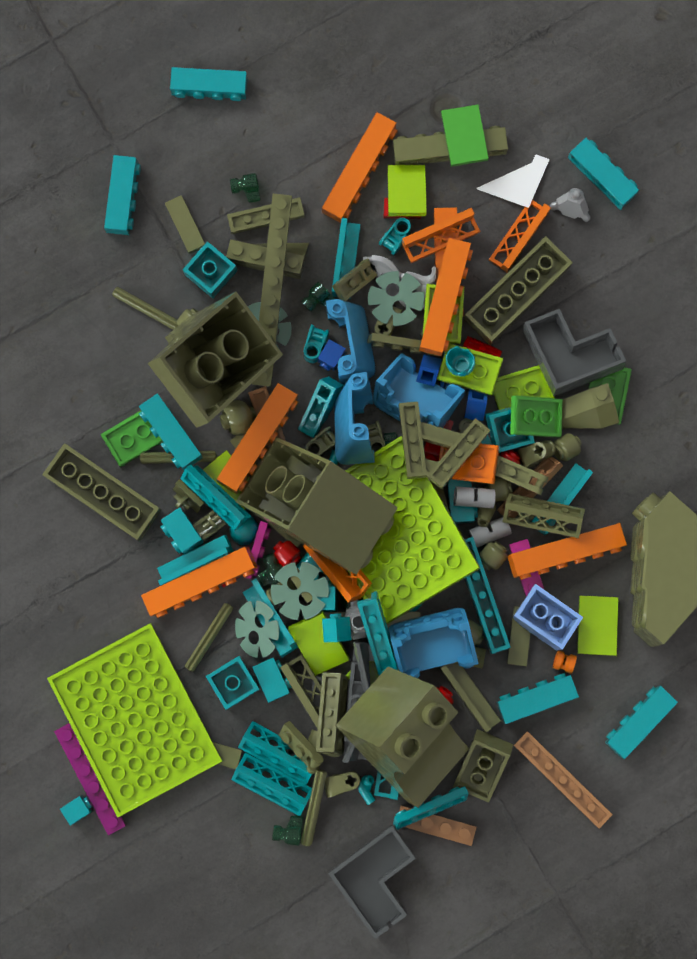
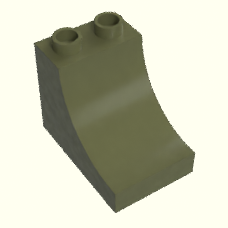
[148,292,283,428]
[335,667,469,808]

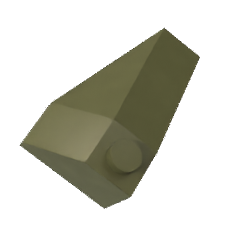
[562,383,619,429]

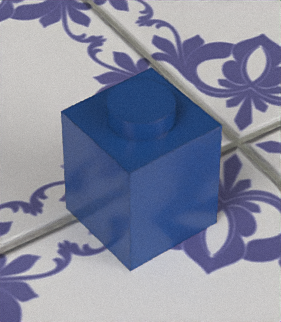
[318,339,346,371]
[416,354,442,386]
[464,389,488,421]

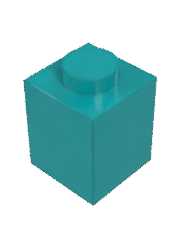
[322,613,352,642]
[60,795,93,826]

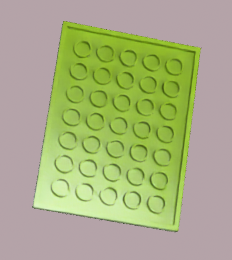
[345,436,480,624]
[47,623,223,818]

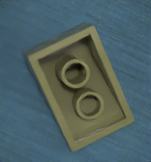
[453,729,513,803]

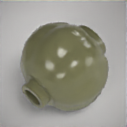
[220,400,256,436]

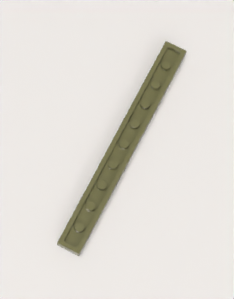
[252,193,292,387]

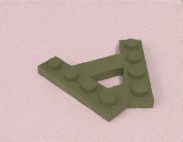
[399,402,491,489]

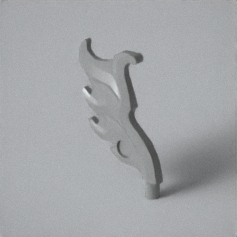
[363,255,437,309]

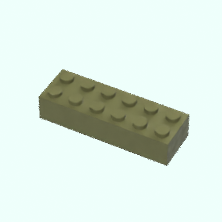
[464,236,573,346]
[42,443,162,542]

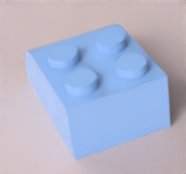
[513,584,583,651]

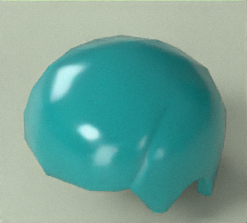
[446,346,475,377]
[229,516,258,546]

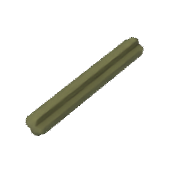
[112,287,178,330]
[140,451,216,464]
[185,603,233,672]
[301,770,327,846]

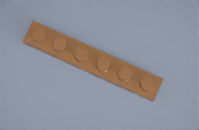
[513,731,613,829]

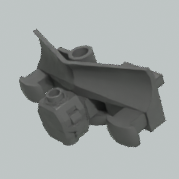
[311,641,374,766]

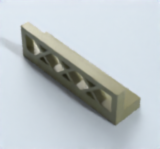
[503,493,585,538]
[280,654,321,729]
[440,663,501,733]
[316,673,349,755]

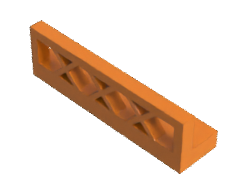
[488,200,551,273]
[402,208,480,263]
[303,545,372,603]

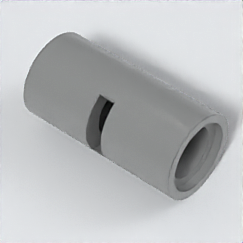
[454,486,495,509]
[469,517,512,547]

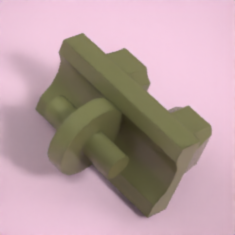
[173,479,204,513]
[193,510,227,541]

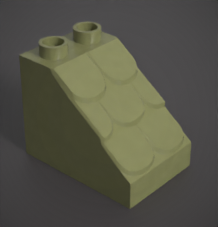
[236,437,398,575]
[630,491,697,647]

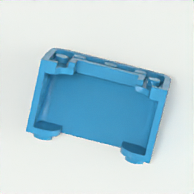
[326,299,375,384]
[373,353,465,428]
[334,372,375,465]
[389,608,479,678]

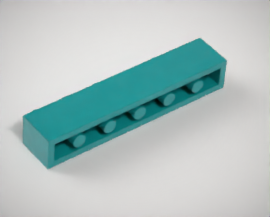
[464,537,511,654]

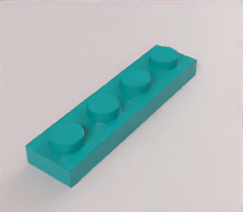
[393,786,469,830]

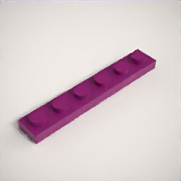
[54,723,126,836]

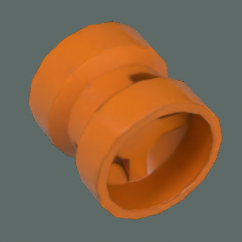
[552,650,577,674]

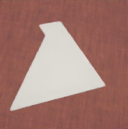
[477,155,549,208]

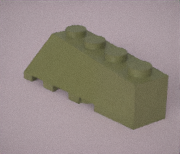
[226,239,309,279]

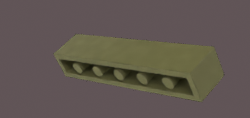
[393,126,508,165]

